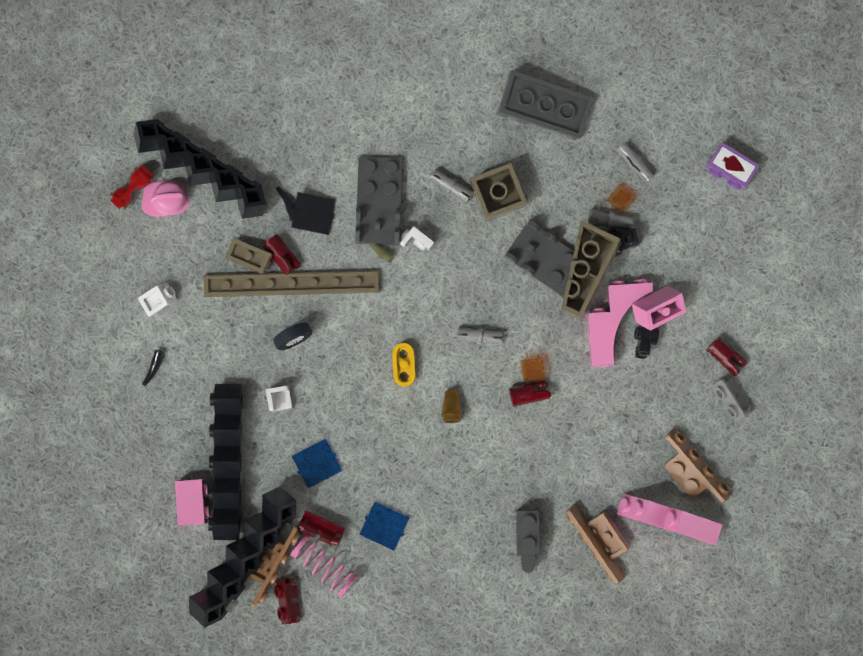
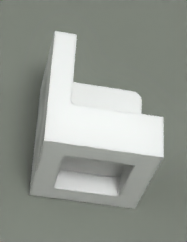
[266,386,293,412]

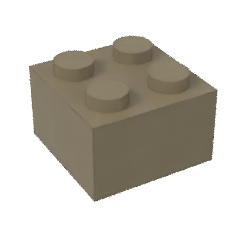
[470,163,527,222]

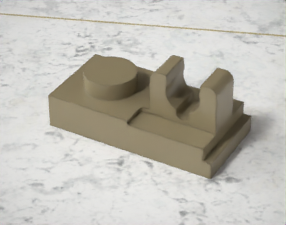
[225,238,272,274]

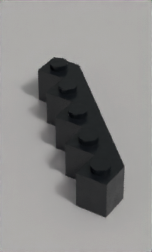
[134,119,266,219]
[208,384,242,540]
[189,486,296,628]

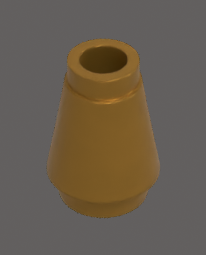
[441,390,463,423]

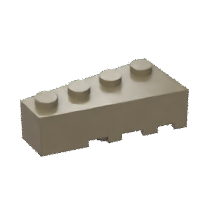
[561,220,621,322]

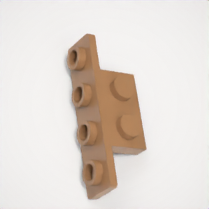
[664,428,731,503]
[566,504,630,585]
[249,526,301,607]

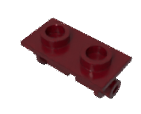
[297,510,345,546]
[274,578,301,625]

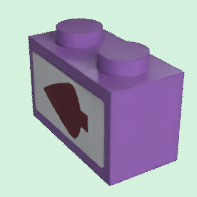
[706,142,759,190]

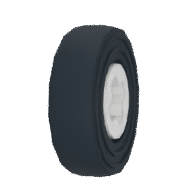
[273,322,312,351]

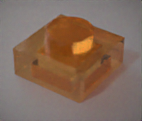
[606,184,637,214]
[520,358,545,383]

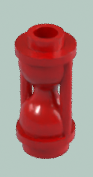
[110,164,154,209]

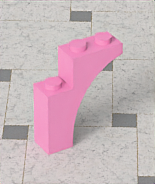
[587,279,653,367]
[617,494,723,545]

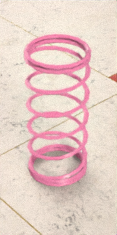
[290,535,358,598]

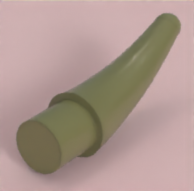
[369,244,394,263]

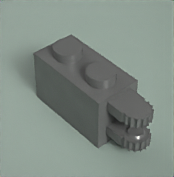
[516,511,540,573]

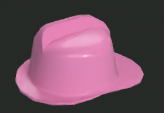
[142,180,190,217]

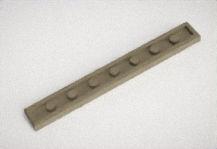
[204,270,379,297]

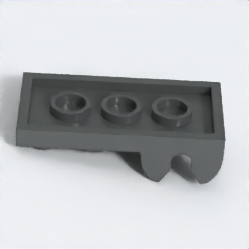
[497,70,593,140]
[355,157,402,245]
[504,220,574,298]

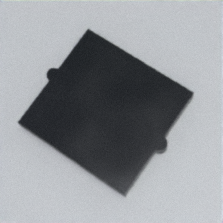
[291,192,335,235]

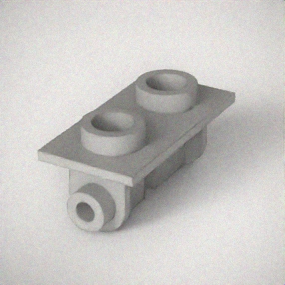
[712,375,752,422]

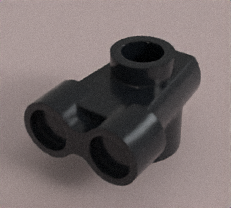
[607,227,642,256]
[634,325,659,359]

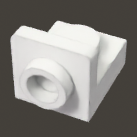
[400,226,435,251]
[138,283,178,317]

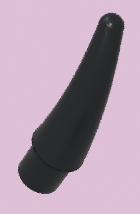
[276,187,295,221]
[142,350,163,386]

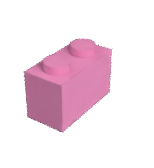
[632,286,686,331]
[175,479,210,526]

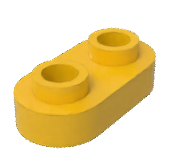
[392,343,415,387]

